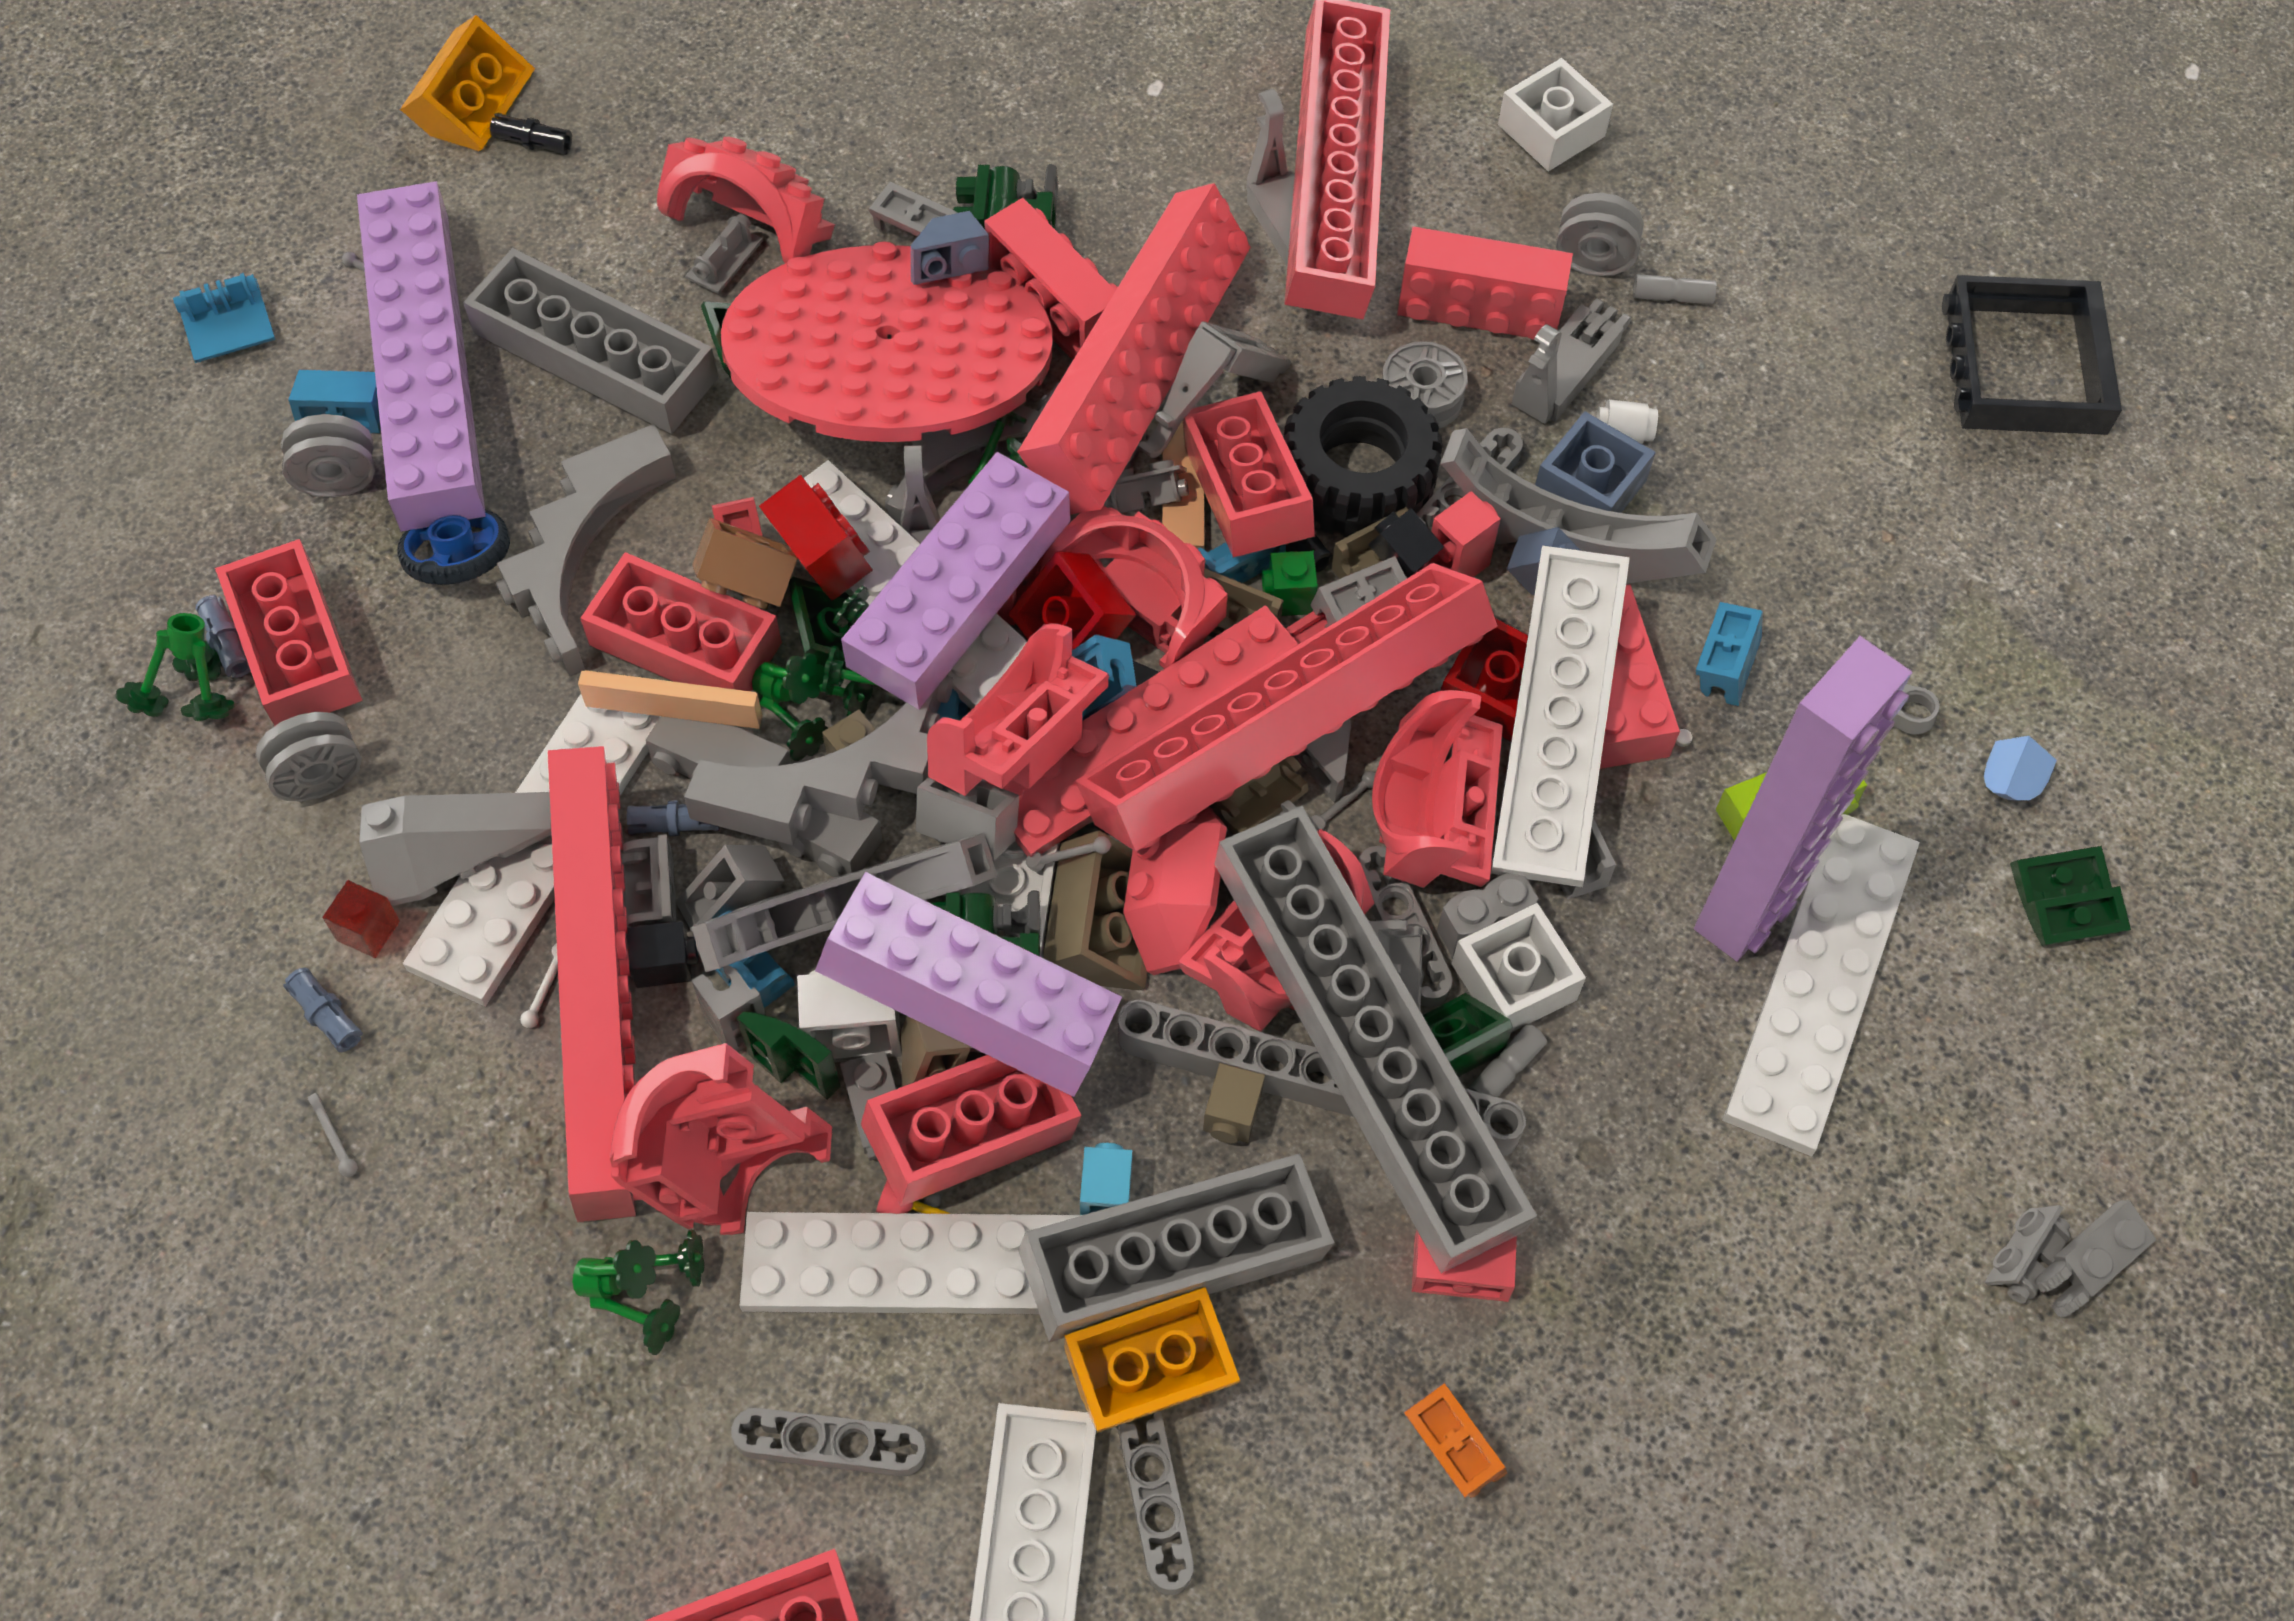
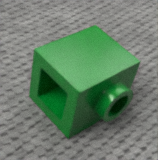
[1262,551,1318,616]

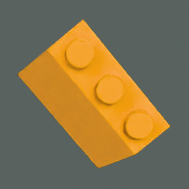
[400,15,535,151]
[1064,1287,1240,1433]

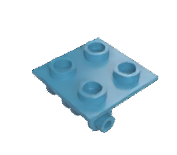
[173,273,276,363]

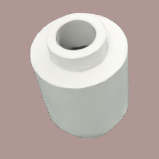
[1596,399,1658,444]

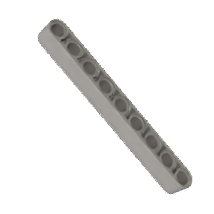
[1118,1000,1526,1156]

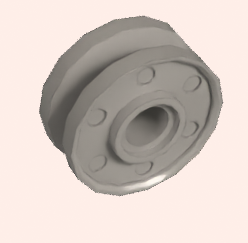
[1556,193,1644,277]
[1382,342,1468,428]
[281,414,375,498]
[255,712,362,802]

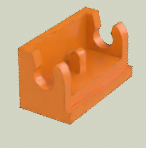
[1404,1383,1508,1498]

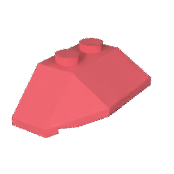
[1123,806,1227,975]

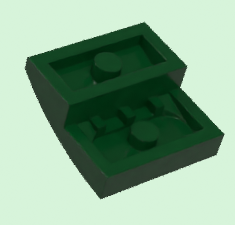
[2010,846,2131,946]
[737,1011,840,1100]

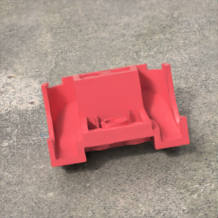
[610,1043,832,1235]

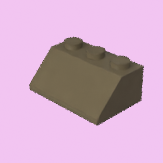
[1043,830,1147,990]

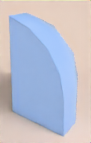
[1984,736,2057,800]

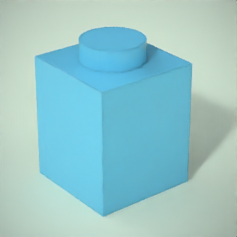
[1080,1143,1132,1215]

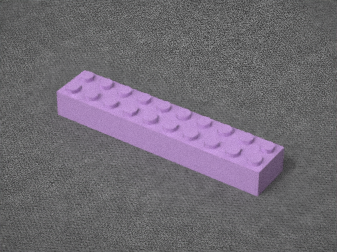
[357,181,486,532]
[1694,636,1912,962]

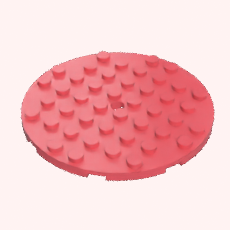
[721,242,1052,442]

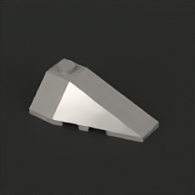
[359,792,552,908]

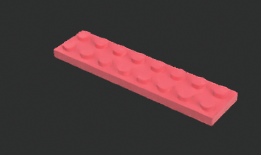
[986,605,1299,857]

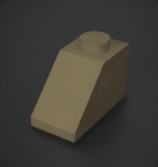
[901,1016,971,1087]

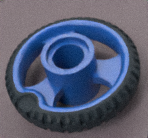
[397,509,510,585]

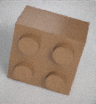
[692,517,798,609]

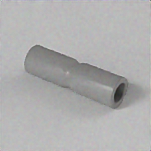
[1633,274,1717,305]
[1467,1024,1547,1097]

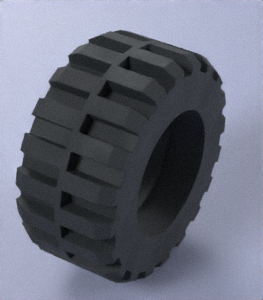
[1283,376,1443,537]

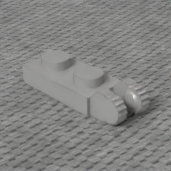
[2034,1200,2157,1318]

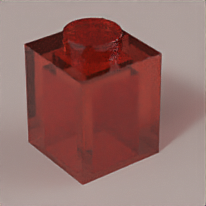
[322,880,400,958]

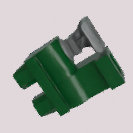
[953,164,1059,230]
[931,890,1041,957]

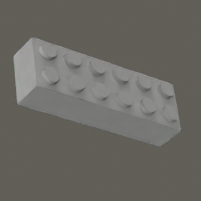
[463,248,719,434]
[1018,1153,1334,1342]

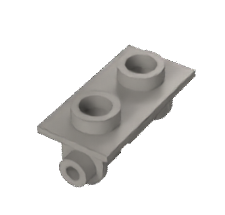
[685,214,763,294]
[1105,460,1189,514]
[1984,1205,2070,1303]

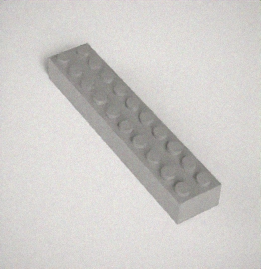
[1214,806,1537,1273]

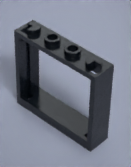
[1942,275,2122,435]

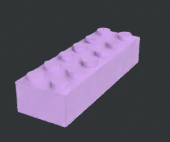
[841,452,1070,710]
[815,872,1122,1097]

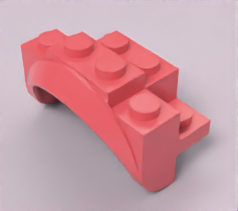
[657,137,835,263]
[1039,505,1228,669]
[927,624,1109,796]
[1372,690,1503,888]
[1178,829,1375,1032]

